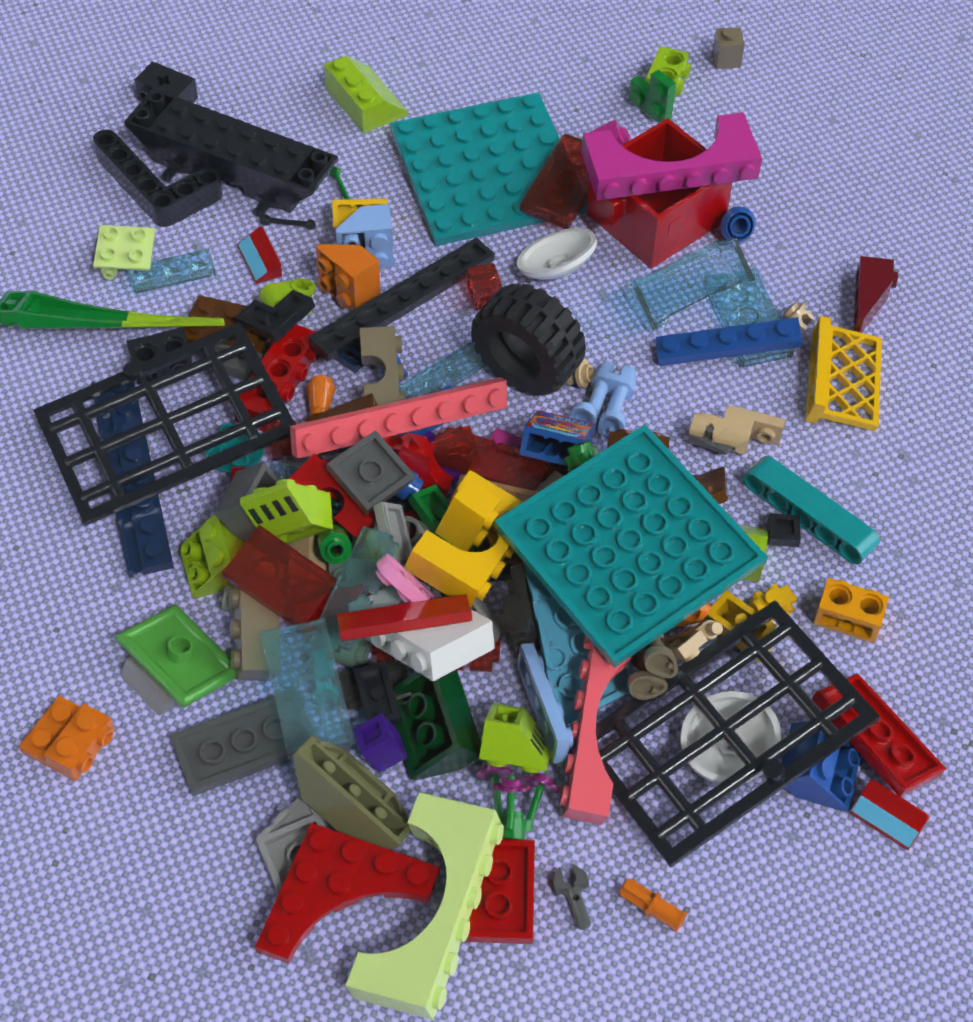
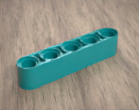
[743,456,880,565]

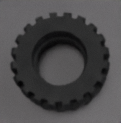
[471,283,586,396]

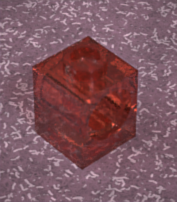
[467,263,502,311]

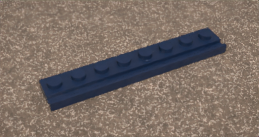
[91,381,174,578]

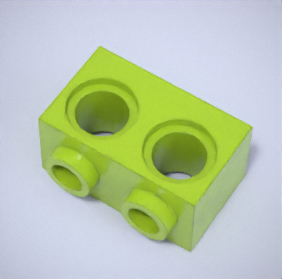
[646,46,692,101]

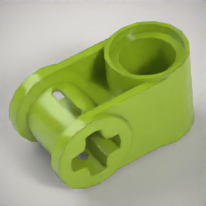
[259,278,316,315]

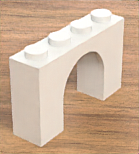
[350,580,495,681]

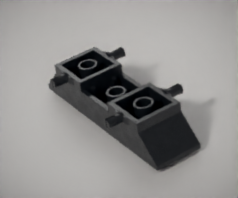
[124,88,338,218]

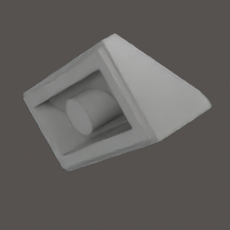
[120,657,178,716]

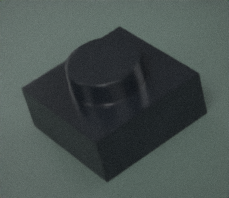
[767,513,801,547]

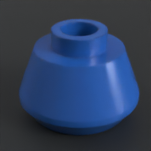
[720,206,756,243]

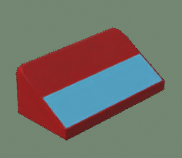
[237,226,282,284]
[850,779,929,851]

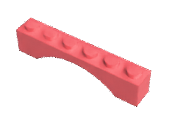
[559,634,632,825]

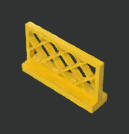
[805,316,882,432]

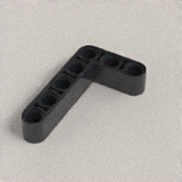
[93,129,223,227]

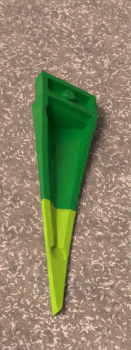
[0,291,225,330]

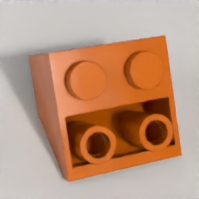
[316,244,381,311]

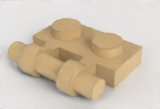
[663,620,723,662]

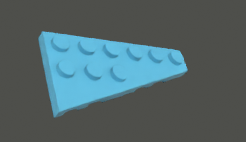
[522,560,636,727]

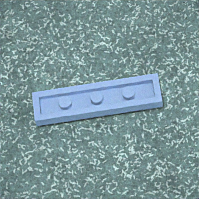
[517,643,573,764]

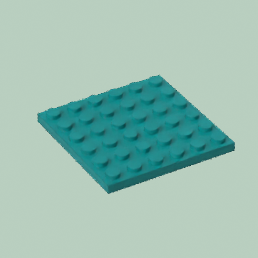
[390,92,588,246]
[494,424,768,668]

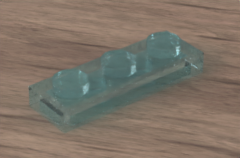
[128,249,216,294]

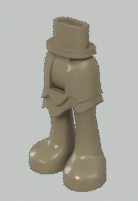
[627,634,678,700]

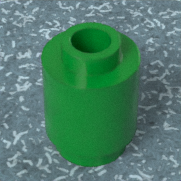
[317,525,352,564]

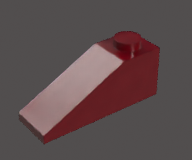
[853,256,898,333]

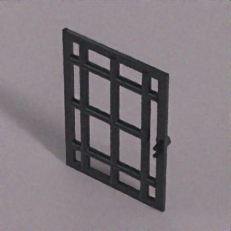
[33,322,296,526]
[596,600,881,868]

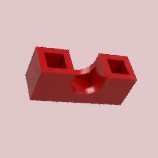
[288,453,378,549]

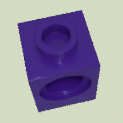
[353,713,408,773]

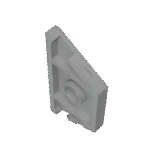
[256,792,359,906]

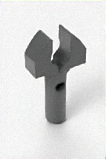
[552,864,591,930]

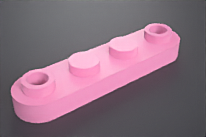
[376,554,437,603]

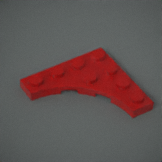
[255,823,441,964]

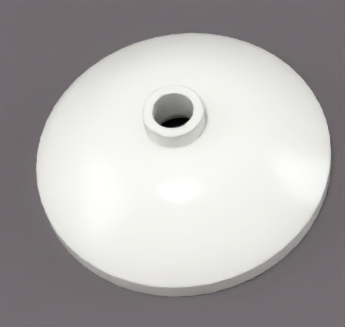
[517,228,597,279]
[680,691,782,784]

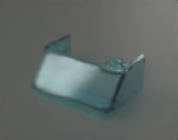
[620,238,755,332]

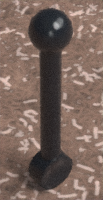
[259,214,316,230]

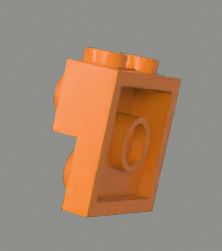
[19,696,115,782]

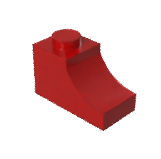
[397,432,453,497]

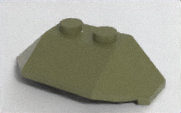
[293,735,411,849]

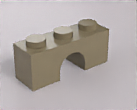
[360,326,405,405]

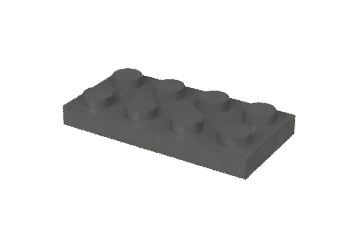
[170,689,316,796]

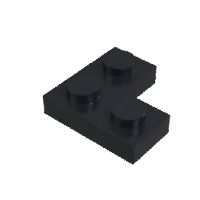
[235,290,315,343]

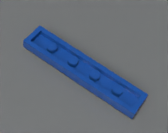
[656,317,803,366]

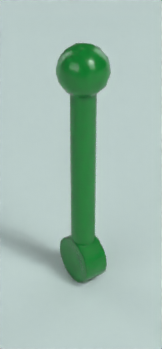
[330,166,351,199]

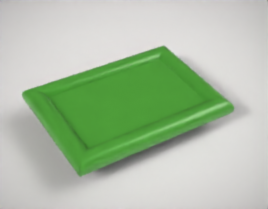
[114,604,236,709]

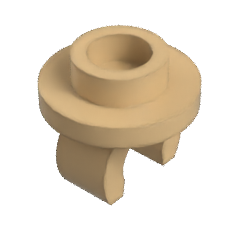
[783,302,814,332]
[565,359,594,388]

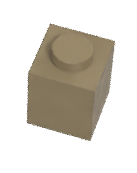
[712,27,745,69]

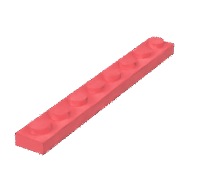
[290,377,507,459]

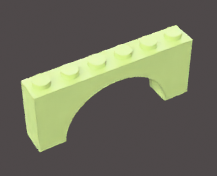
[345,792,504,1020]

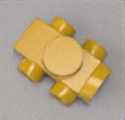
[750,584,797,622]

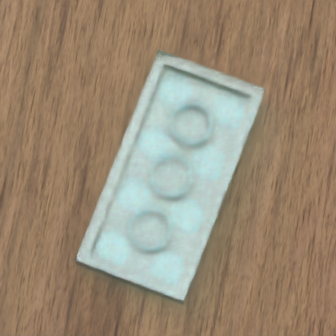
[703,268,794,368]
[260,618,354,760]

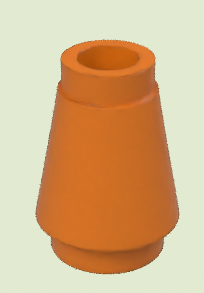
[307,375,336,417]

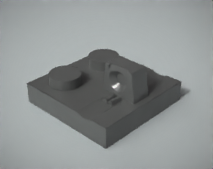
[326,430,416,515]

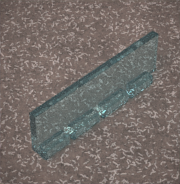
[308,526,400,654]

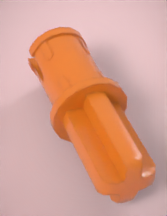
[619,878,688,933]

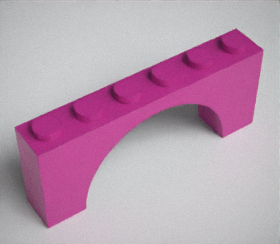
[581,112,762,200]

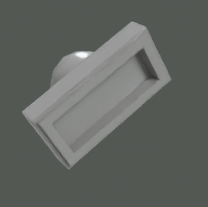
[367,502,412,567]

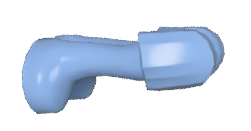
[571,360,636,437]

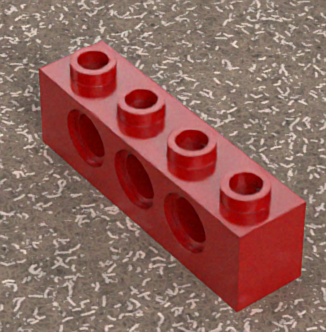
[233,324,320,432]

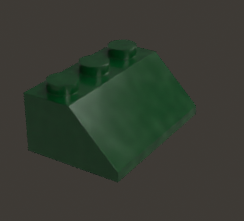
[393,669,481,781]

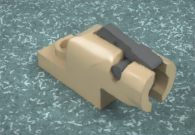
[687,405,786,455]

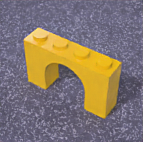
[404,470,523,607]

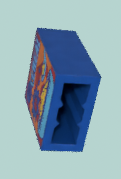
[519,410,595,468]

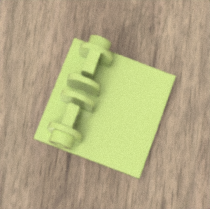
[93,225,156,280]

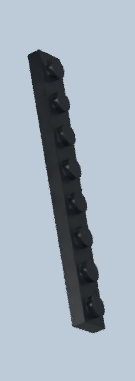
[308,237,495,362]

